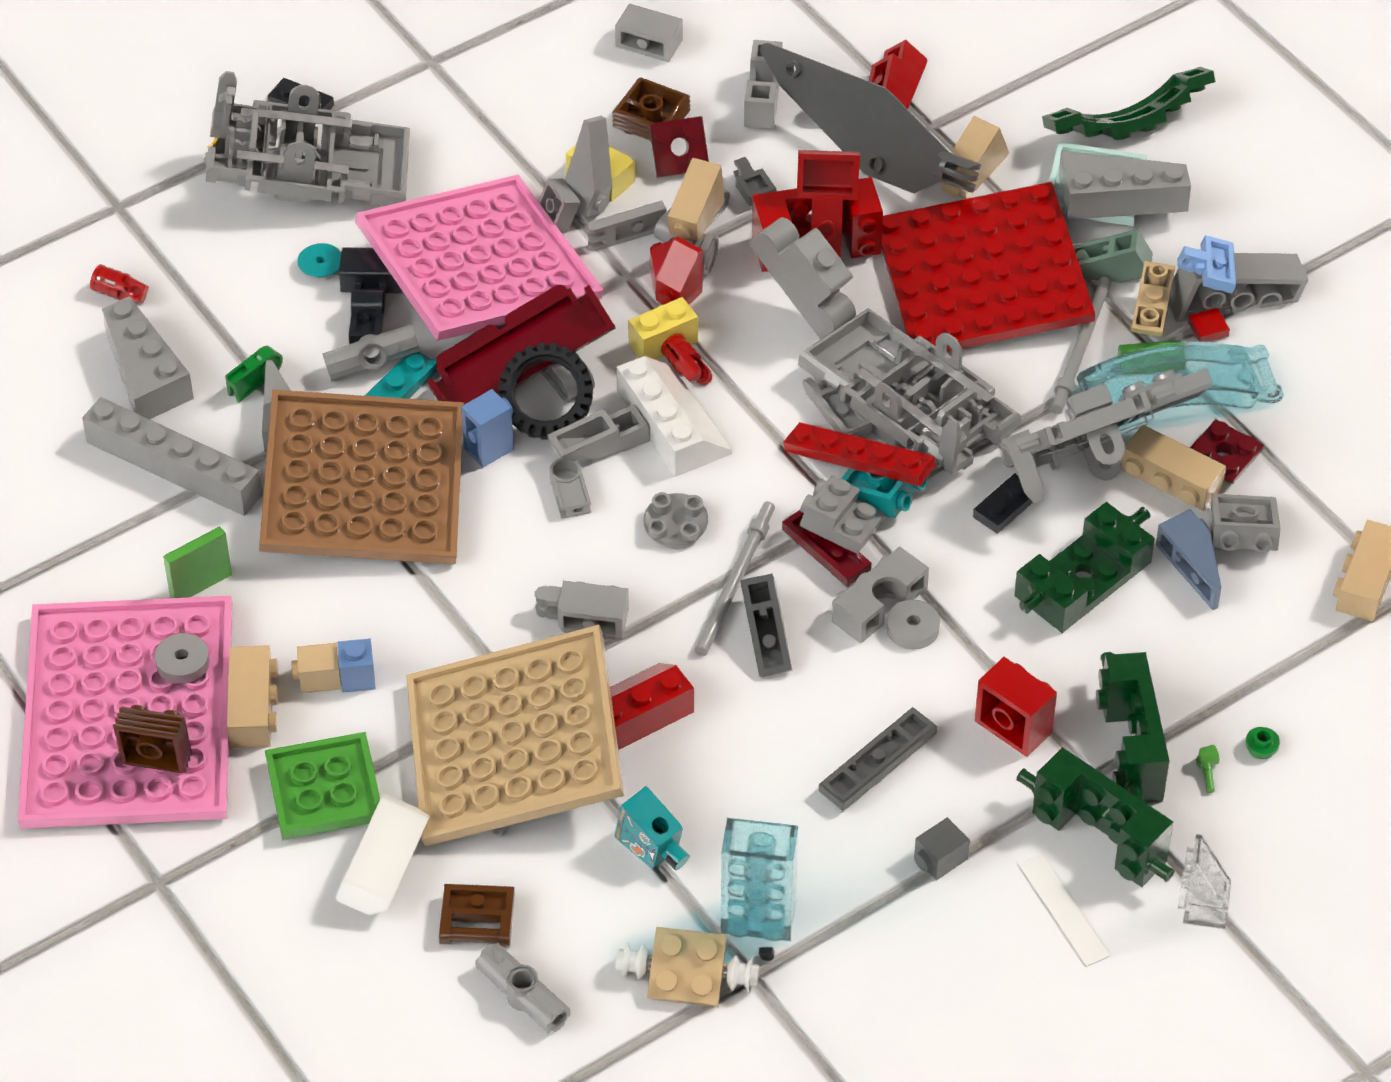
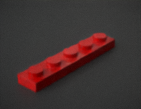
[783,422,936,486]

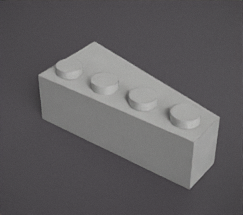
[1059,151,1191,220]
[1169,253,1309,322]
[102,296,194,419]

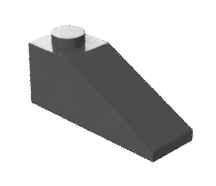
[740,573,792,677]

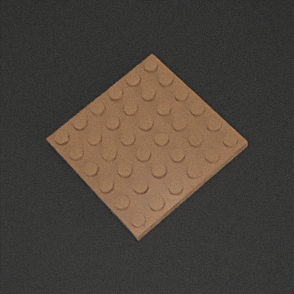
[259,389,464,564]

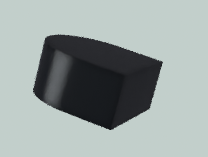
[758,947,775,961]

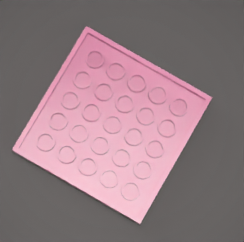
[355,174,603,341]

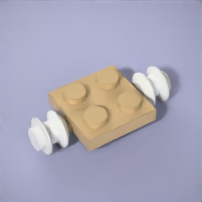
[616,927,759,1007]

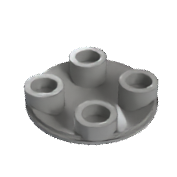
[643,492,708,547]

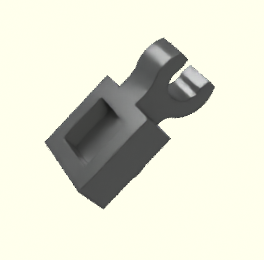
[733,157,777,206]

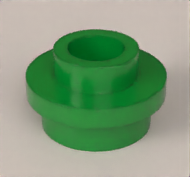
[1245,727,1280,759]

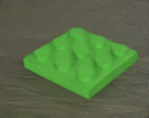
[265,732,380,840]

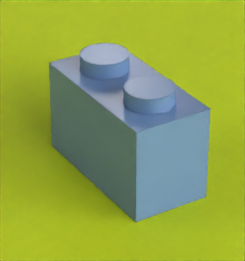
[461,389,514,468]

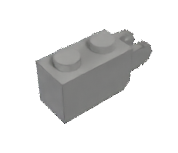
[534,580,629,640]

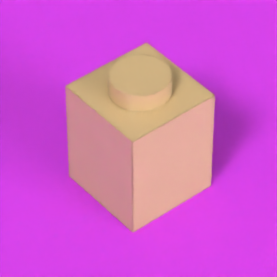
[291,643,341,693]

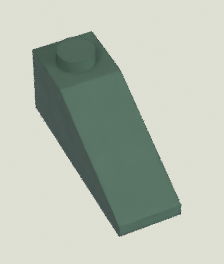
[1073,229,1153,282]

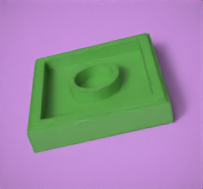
[163,526,232,598]

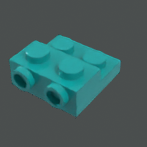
[841,468,929,518]

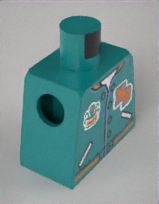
[614,786,690,870]

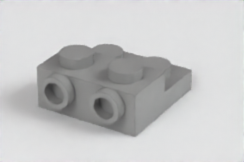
[800,475,886,554]
[1210,494,1281,553]

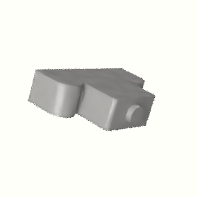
[748,217,856,340]

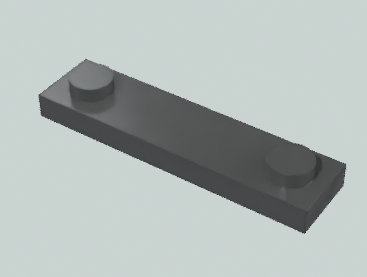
[818,707,937,811]

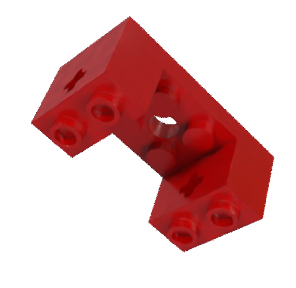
[752,177,883,272]

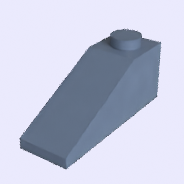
[1156,509,1222,610]

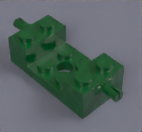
[1014,501,1155,633]
[1096,652,1170,803]
[1016,747,1175,887]

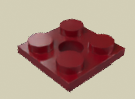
[649,116,709,178]
[1190,419,1264,484]

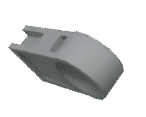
[550,458,591,519]

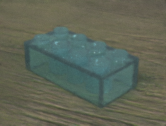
[721,818,798,941]

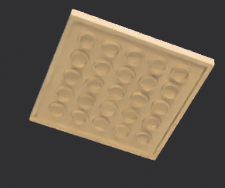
[406,625,624,846]

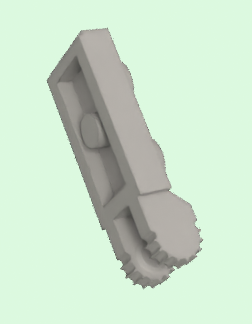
[802,377,873,437]

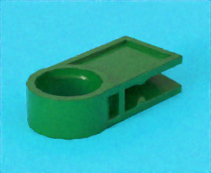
[225,345,283,403]

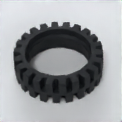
[499,343,593,440]

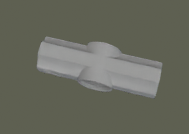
[322,324,421,380]
[475,943,571,1033]

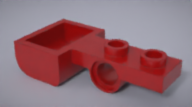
[797,150,860,259]

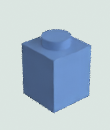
[337,638,376,692]

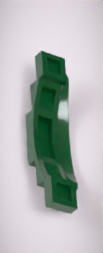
[1042,67,1216,140]

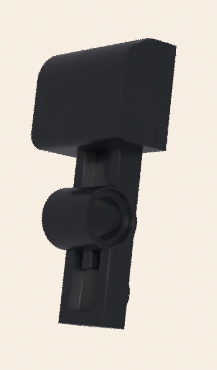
[339,247,402,344]

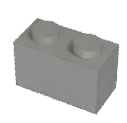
[615,3,683,62]

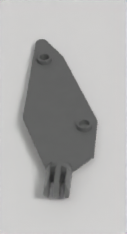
[761,43,981,194]

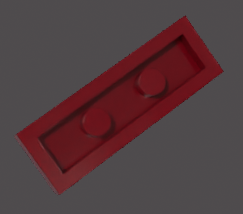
[782,510,872,587]

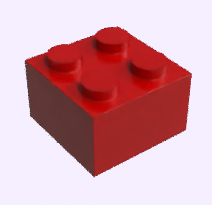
[974,656,1057,757]

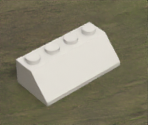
[616,356,732,477]

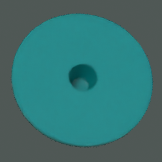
[297,243,341,278]

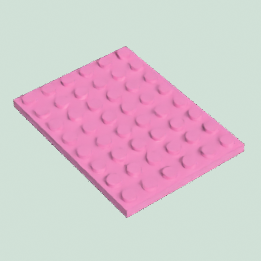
[18,596,233,829]

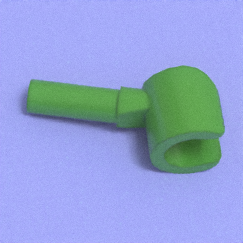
[1196,745,1220,793]

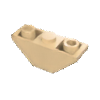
[1131,261,1175,337]

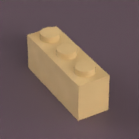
[1121,426,1226,511]
[1333,519,1391,622]
[227,645,278,748]

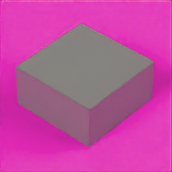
[538,178,581,232]

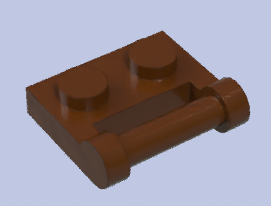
[439,884,515,947]

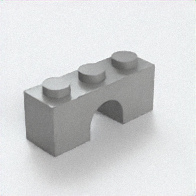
[744,40,783,129]
[832,546,929,643]

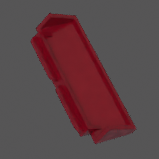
[427,284,616,405]

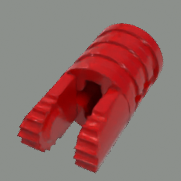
[661,334,713,385]

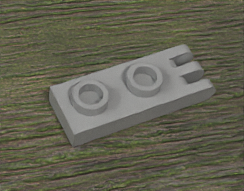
[587,200,667,251]

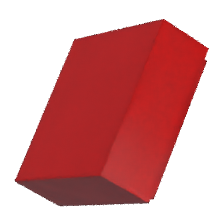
[1188,308,1230,344]

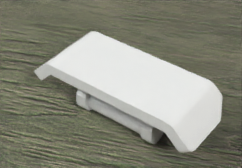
[336,794,430,915]

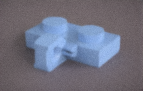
[1177,235,1236,294]

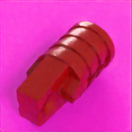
[90,264,149,304]

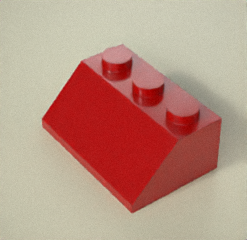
[610,663,694,750]

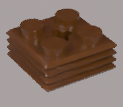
[612,77,690,142]
[113,705,192,774]

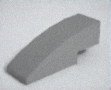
[548,404,650,460]

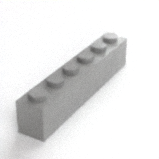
[82,397,263,516]

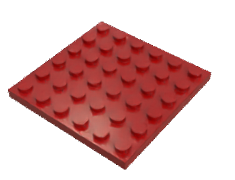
[881,182,1095,352]

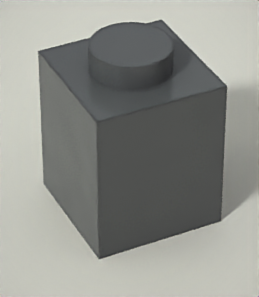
[914,817,970,881]

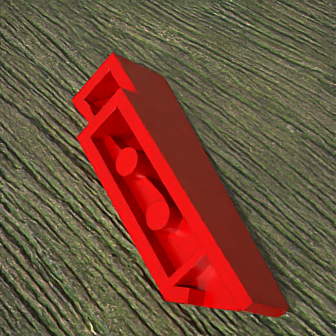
[868,39,928,109]

